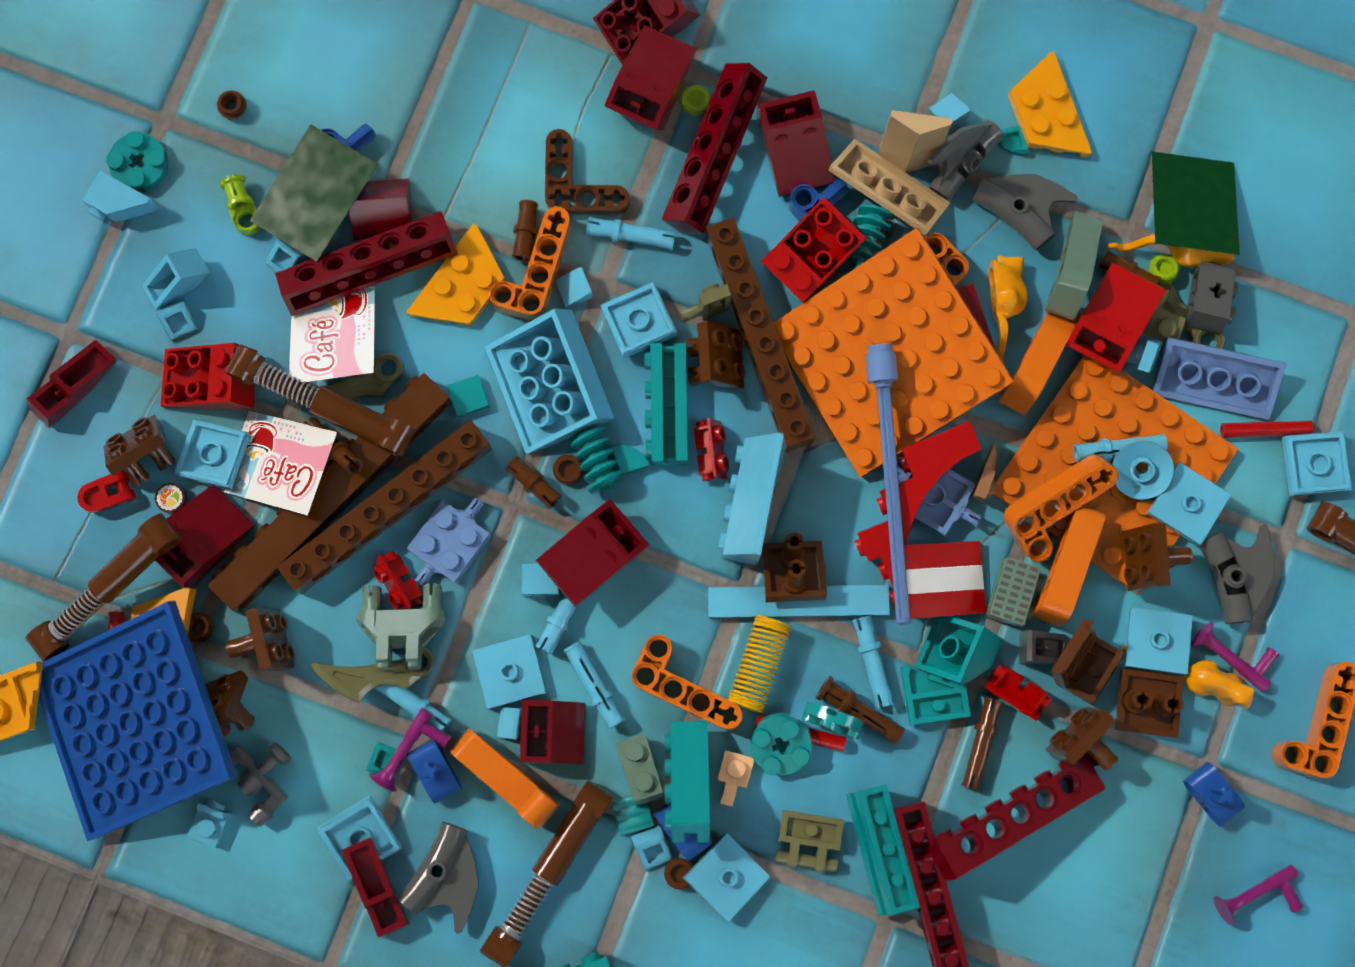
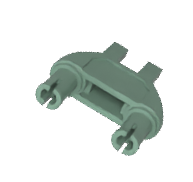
[356,583,445,671]

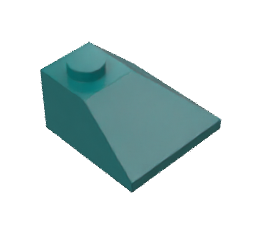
[915,616,1004,685]

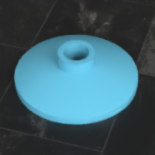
[1112,440,1174,500]

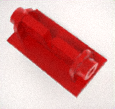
[693,418,729,482]
[373,551,423,610]
[985,664,1051,721]

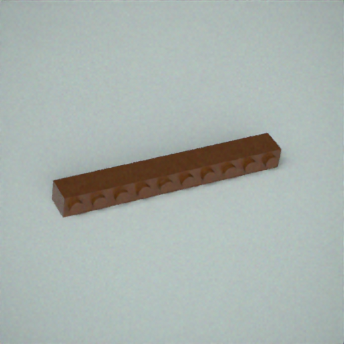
[208,373,452,614]

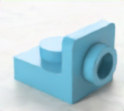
[1128,334,1163,373]
[187,798,232,848]

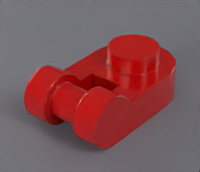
[77,470,137,513]

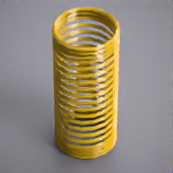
[728,615,792,713]

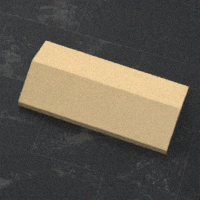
[878,110,952,173]
[828,139,950,236]

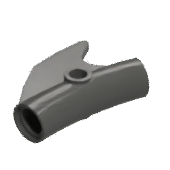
[927,120,1003,202]
[972,174,1078,251]
[1199,524,1275,624]
[397,822,479,934]

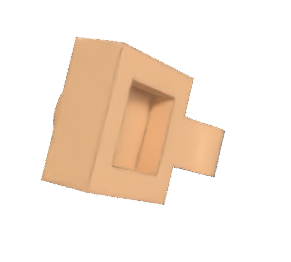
[717,750,754,807]

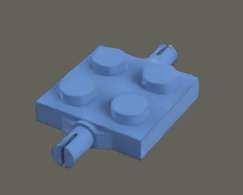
[897,466,982,537]
[407,497,492,586]

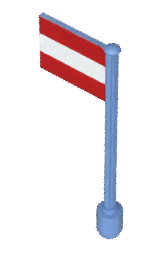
[865,344,986,625]

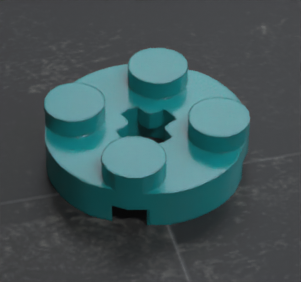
[106,131,168,191]
[801,701,865,740]
[750,713,812,775]

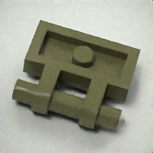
[775,810,844,873]

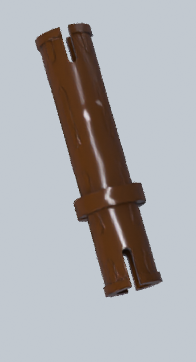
[303,417,363,476]
[961,697,1004,791]

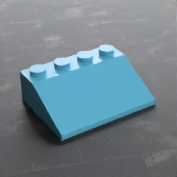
[485,309,614,455]
[717,433,784,565]

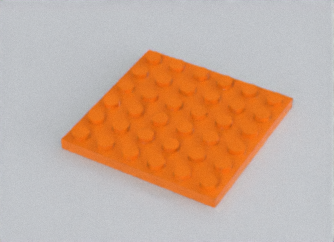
[773,228,1015,478]
[993,355,1238,595]

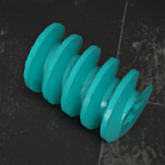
[847,204,895,267]
[571,426,623,494]

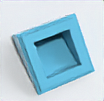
[928,93,970,129]
[265,238,307,272]
[555,267,593,308]
[157,298,198,341]
[497,707,522,740]
[631,824,673,871]

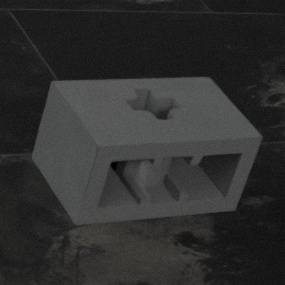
[1185,261,1238,334]

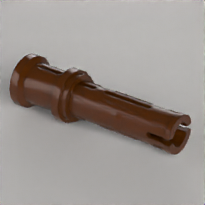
[815,675,905,745]

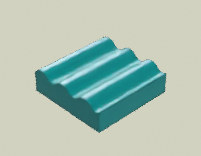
[447,375,489,418]
[612,796,654,835]

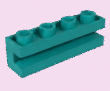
[645,343,688,466]
[665,721,710,843]
[846,784,920,916]

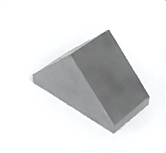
[1019,630,1067,665]

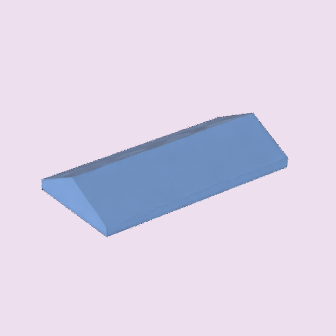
[1152,337,1287,420]

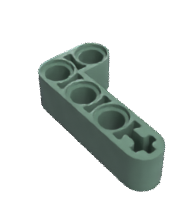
[1045,211,1103,320]

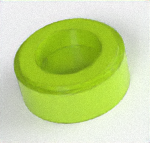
[682,85,711,116]
[1148,254,1179,285]

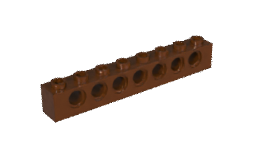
[706,217,815,453]
[277,420,492,594]

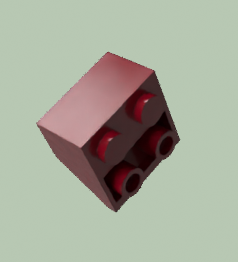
[520,700,586,764]

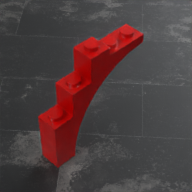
[854,421,982,606]

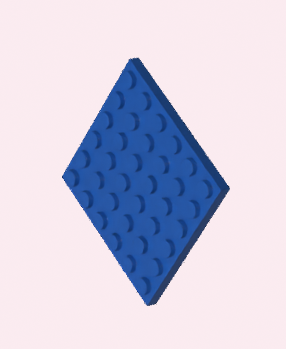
[39,601,237,841]

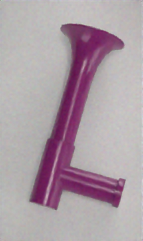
[1191,622,1279,692]
[369,708,452,792]
[1213,865,1304,925]

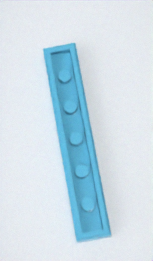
[708,585,890,618]

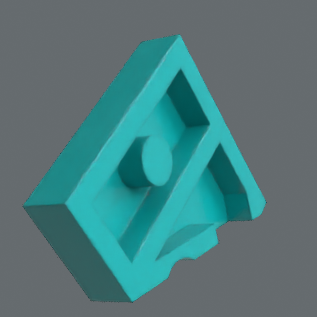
[900,666,971,725]

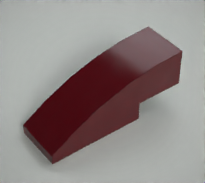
[26,340,117,428]
[342,837,410,938]

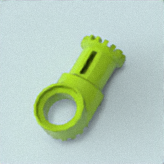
[219,174,261,236]

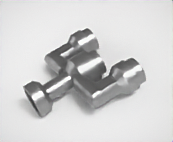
[229,742,292,827]

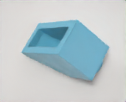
[82,171,158,223]
[142,248,210,310]

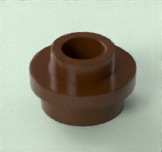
[217,91,247,120]
[188,612,215,643]

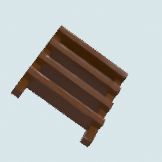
[1051,619,1125,706]

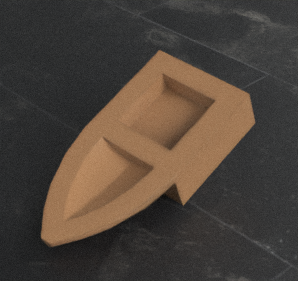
[970,442,997,503]

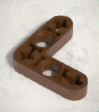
[545,129,630,215]

